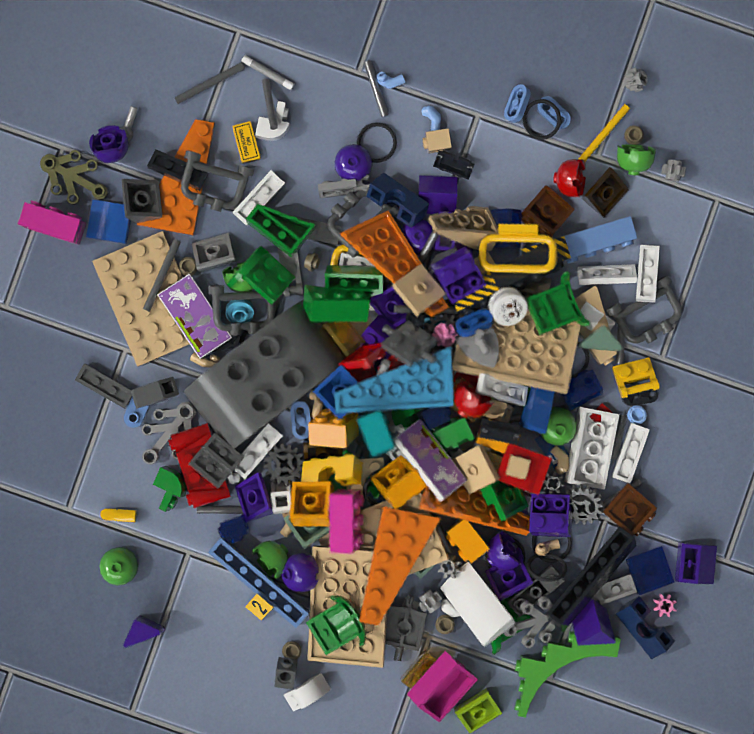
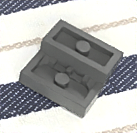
[188,433,244,489]

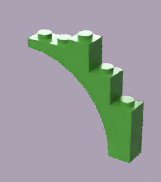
[514,629,621,718]

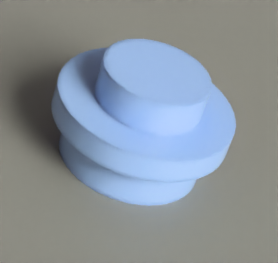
[627,405,647,425]

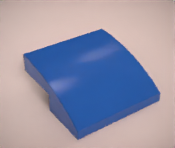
[86,200,131,244]

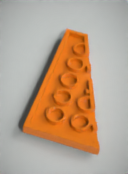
[137,119,215,236]
[340,211,449,317]
[419,484,530,536]
[359,506,441,626]

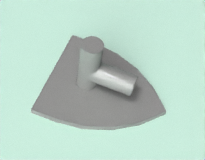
[455,326,499,368]

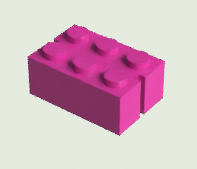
[18,201,86,245]
[329,489,364,554]
[407,651,478,723]

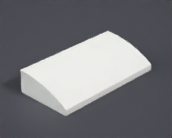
[564,407,620,490]
[440,562,515,647]

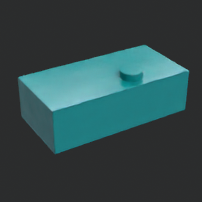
[358,411,394,456]

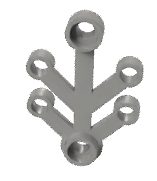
[141,402,196,465]
[503,596,555,648]

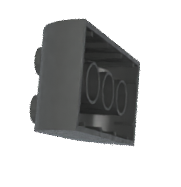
[183,300,348,449]

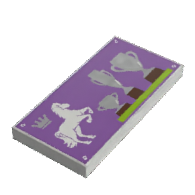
[157,274,232,359]
[393,419,468,501]

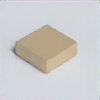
[506,455,530,479]

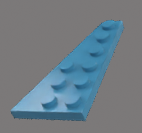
[335,347,453,413]

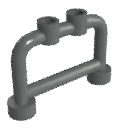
[181,150,254,212]
[327,190,399,258]
[606,275,682,344]
[209,285,275,335]

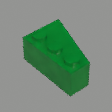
[246,204,316,258]
[325,265,385,297]
[303,285,370,322]
[431,416,475,452]

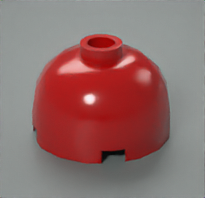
[553,159,586,197]
[454,381,494,418]

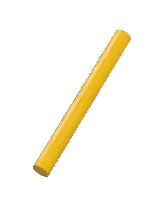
[578,104,630,163]

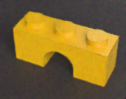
[301,454,363,486]

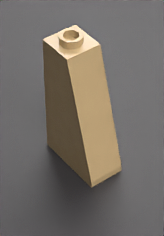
[575,285,617,366]

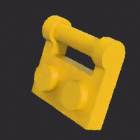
[612,357,659,399]

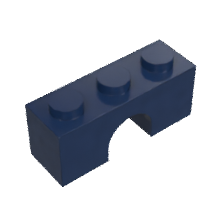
[366,173,429,228]
[616,596,675,659]

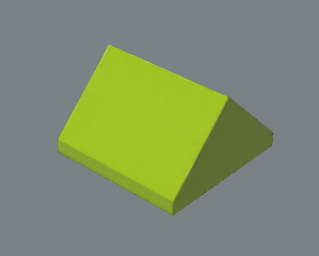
[454,688,502,734]

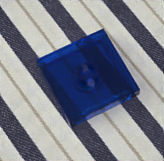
[625,546,674,595]

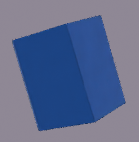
[313,365,358,419]

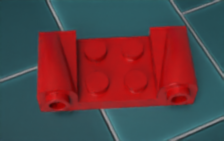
[168,423,231,508]

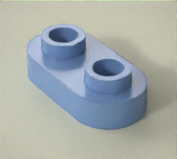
[504,84,531,123]
[537,96,571,130]
[124,397,150,428]
[290,401,311,440]

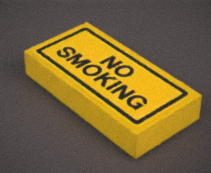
[232,121,261,164]

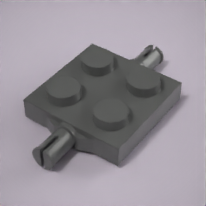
[382,320,437,367]
[385,595,427,661]

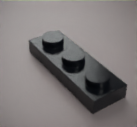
[147,149,208,191]

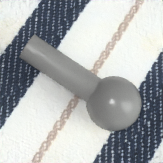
[120,106,138,141]

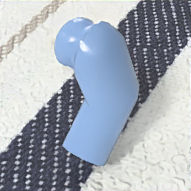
[377,72,405,89]
[422,105,441,131]

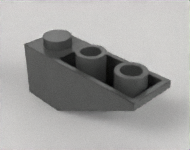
[507,563,564,617]

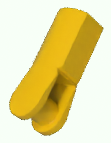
[100,509,137,523]

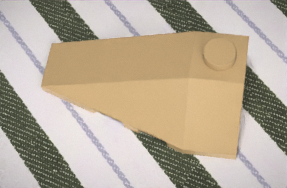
[428,206,499,251]

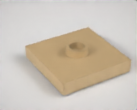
[392,264,446,316]
[452,444,499,494]

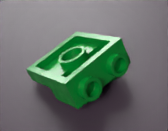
[480,480,529,521]

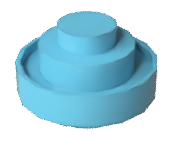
[226,300,254,323]

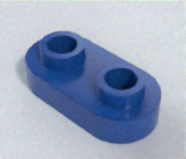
[456,309,494,337]

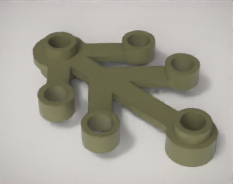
[40,150,108,205]

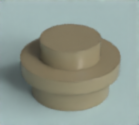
[624,126,644,145]
[304,253,320,272]
[178,257,197,276]
[435,615,455,634]
[282,641,301,659]

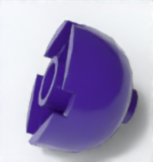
[89,125,129,163]
[334,144,373,181]
[401,219,435,257]
[487,531,524,571]
[282,553,319,592]

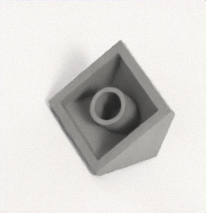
[192,233,237,272]

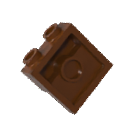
[519,185,575,237]
[603,483,657,536]

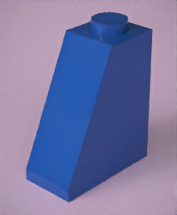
[519,387,555,434]

